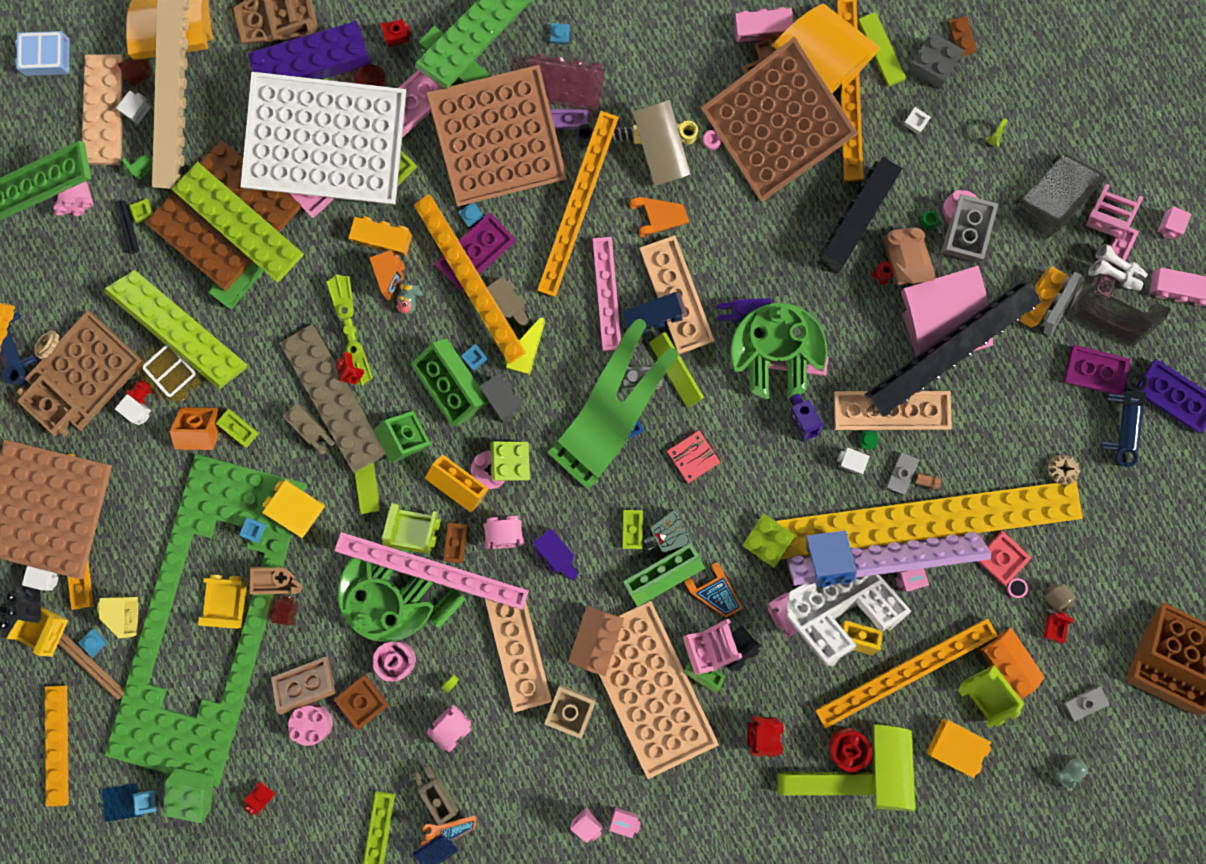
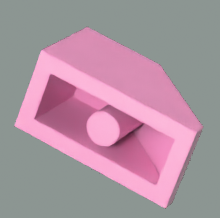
[570,807,602,843]

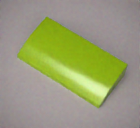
[871,725,915,812]

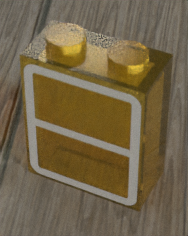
[140,344,205,403]

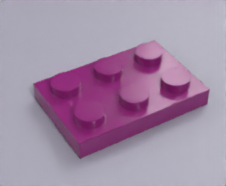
[1063,345,1131,395]

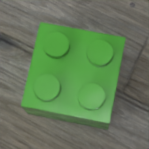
[163,768,214,823]

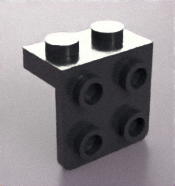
[0,584,41,638]

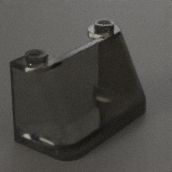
[1012,153,1107,240]
[1068,273,1171,347]

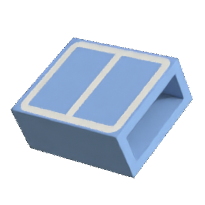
[15,31,70,76]

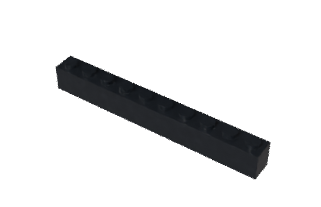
[864,280,1042,417]

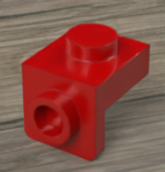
[336,352,364,385]
[1043,612,1075,644]
[243,781,275,817]

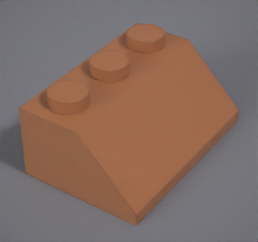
[568,606,624,676]

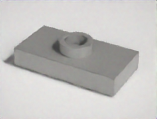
[886,452,919,495]
[1064,686,1110,722]

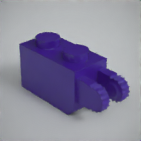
[716,298,771,323]
[533,528,578,580]

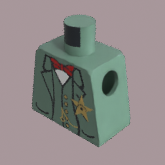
[643,510,693,553]

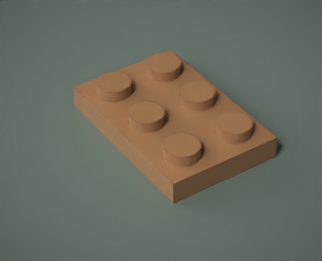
[271,657,336,715]

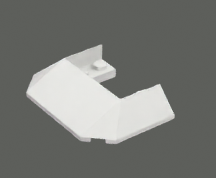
[787,574,911,666]

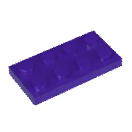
[1136,359,1206,434]

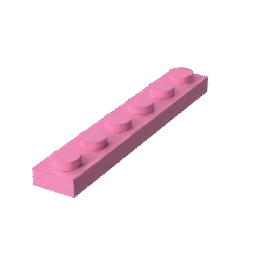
[593,237,621,352]

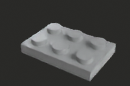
[1042,272,1082,337]

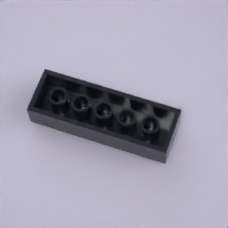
[818,157,903,274]

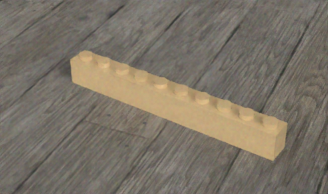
[152,0,190,189]

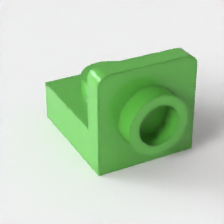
[122,154,153,179]

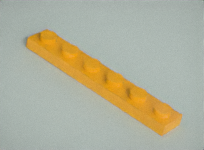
[45,685,69,807]

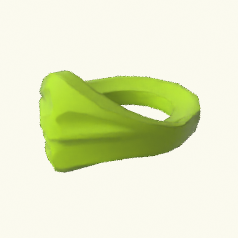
[985,118,1008,147]

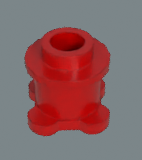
[872,261,894,285]
[126,380,152,404]

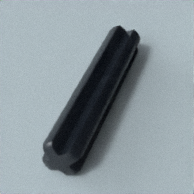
[115,200,140,254]

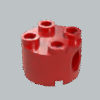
[747,716,784,757]
[828,728,872,772]

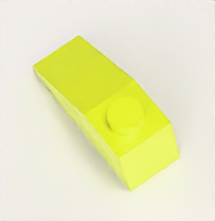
[504,318,545,376]

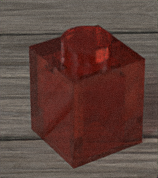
[118,57,152,86]
[271,596,299,626]

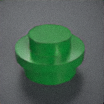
[920,210,939,230]
[859,430,879,450]

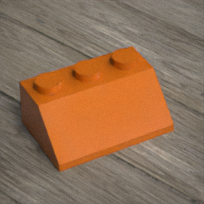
[978,627,1045,699]

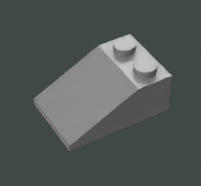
[941,194,998,263]

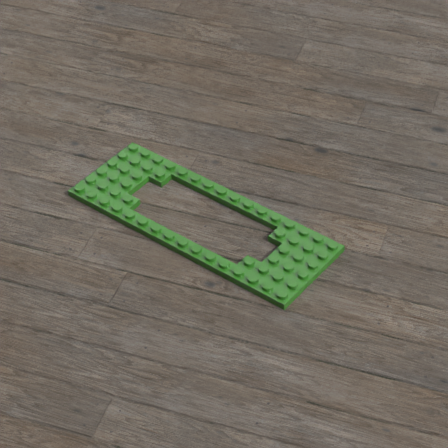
[105,454,307,787]

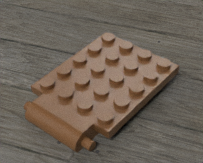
[17,310,145,437]

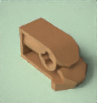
[249,566,303,594]

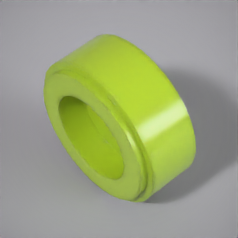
[440,674,459,693]

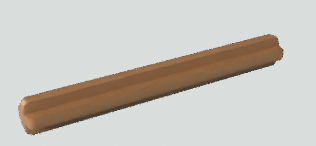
[58,633,124,700]

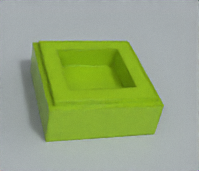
[129,199,153,224]

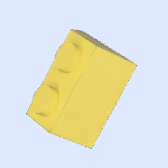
[97,597,138,638]

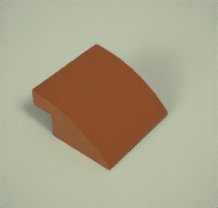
[1126,602,1206,717]

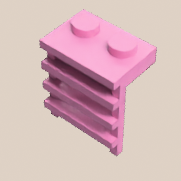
[1086,184,1143,240]
[683,619,742,675]

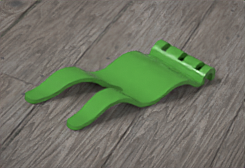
[547,319,678,489]

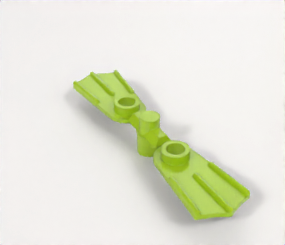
[326,274,373,386]

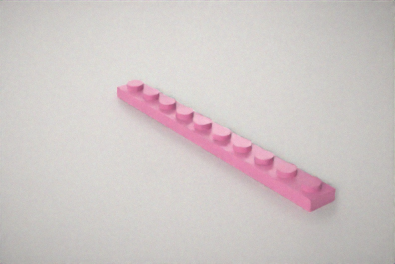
[334,532,529,610]

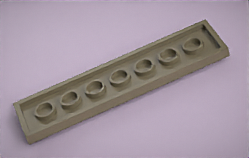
[280,324,386,473]

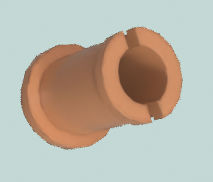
[915,472,941,491]

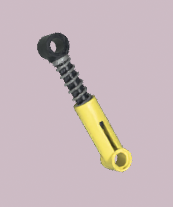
[575,121,698,148]

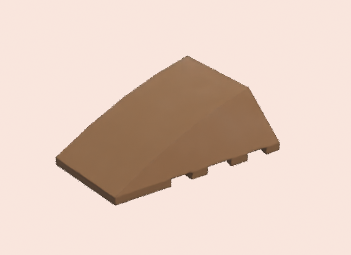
[233,0,318,44]

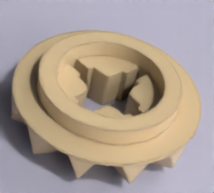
[35,331,59,359]
[1048,454,1081,485]

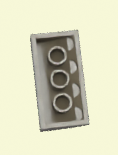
[633,100,691,186]

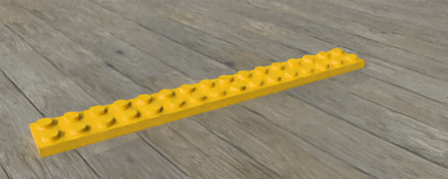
[777,481,1083,560]

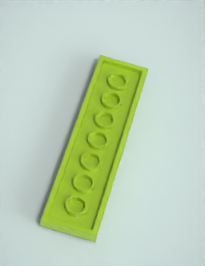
[172,162,304,283]
[105,270,247,389]

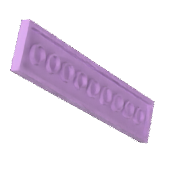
[786,532,991,586]

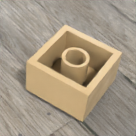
[545,684,596,739]

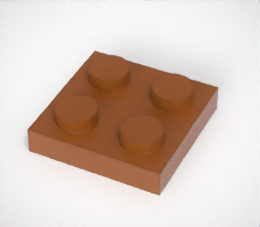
[334,674,390,731]

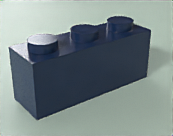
[623,292,687,335]

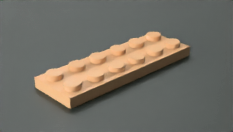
[82,54,125,165]
[640,236,714,355]
[834,391,952,430]
[485,587,552,712]

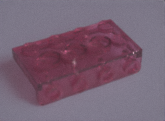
[529,54,606,111]

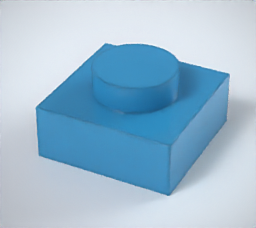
[550,23,570,45]
[458,202,484,229]
[461,344,488,371]
[239,517,267,543]
[78,629,108,657]
[133,790,156,816]

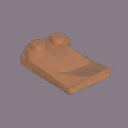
[882,228,936,285]

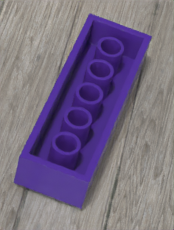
[248,21,372,80]

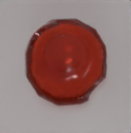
[355,63,387,87]

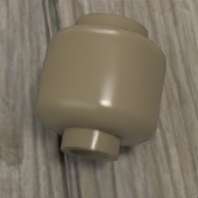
[1045,583,1076,612]

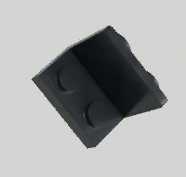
[725,625,761,672]

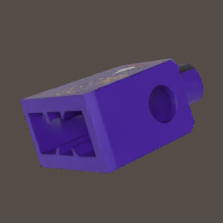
[789,394,824,442]

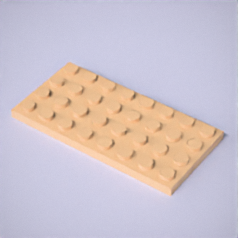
[600,601,719,779]

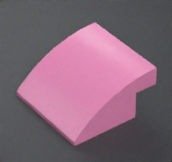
[901,266,993,356]

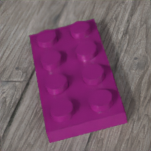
[435,213,516,292]

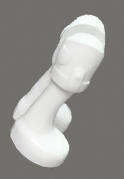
[1088,244,1148,291]

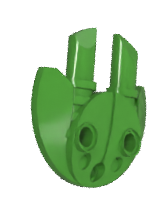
[731,303,828,399]
[338,547,434,642]

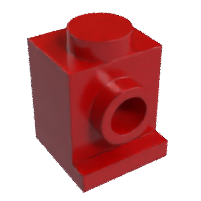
[381,19,411,47]

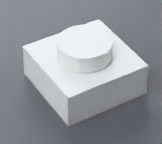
[903,107,931,135]

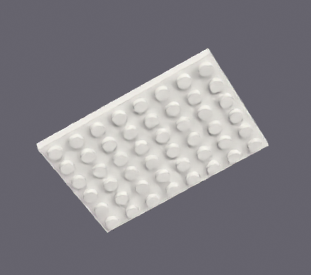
[241,72,407,205]

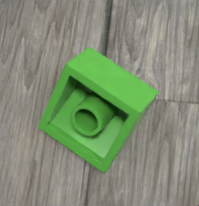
[373,411,431,464]

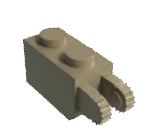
[487,276,530,328]
[283,403,335,454]
[413,765,459,825]

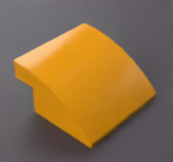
[126,0,213,60]
[771,4,881,93]

